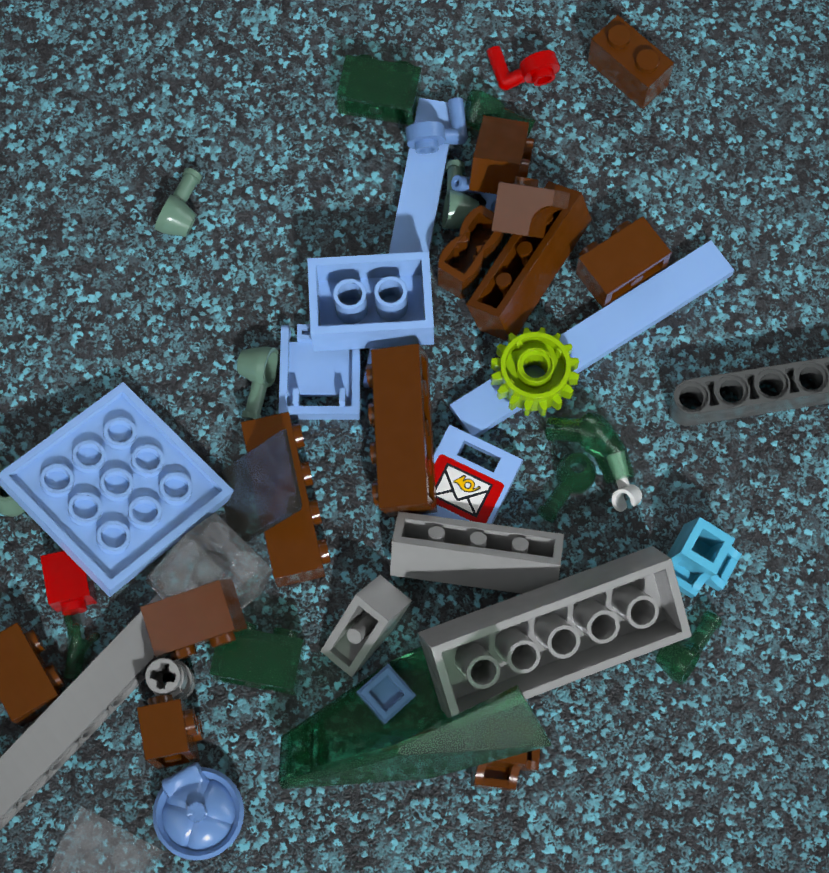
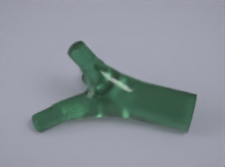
[63,615,100,680]

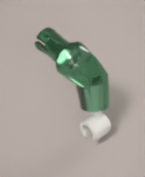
[545,412,642,512]

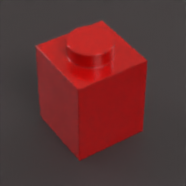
[40,551,98,615]

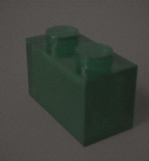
[337,54,422,125]
[209,622,306,695]

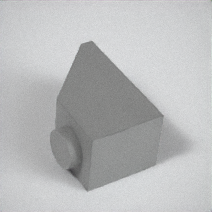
[320,575,412,677]

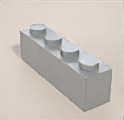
[390,511,564,594]

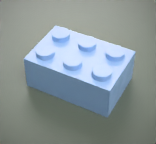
[307,251,434,351]

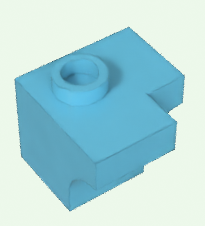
[667,517,742,598]

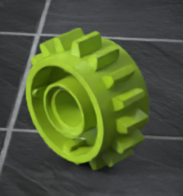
[490,327,579,416]

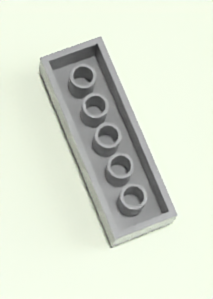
[418,546,692,726]

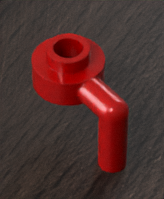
[486,46,560,91]

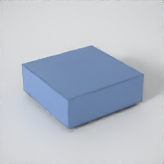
[355,664,416,724]

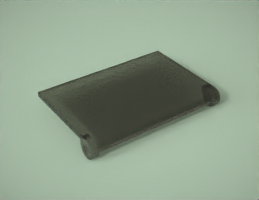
[217,429,302,552]

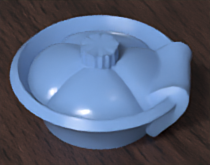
[153,762,244,860]

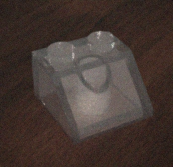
[145,512,273,609]
[49,806,164,873]

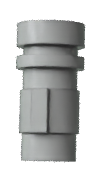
[145,658,195,701]

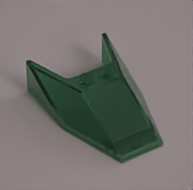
[278,646,551,789]

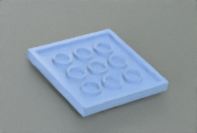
[0,382,234,597]

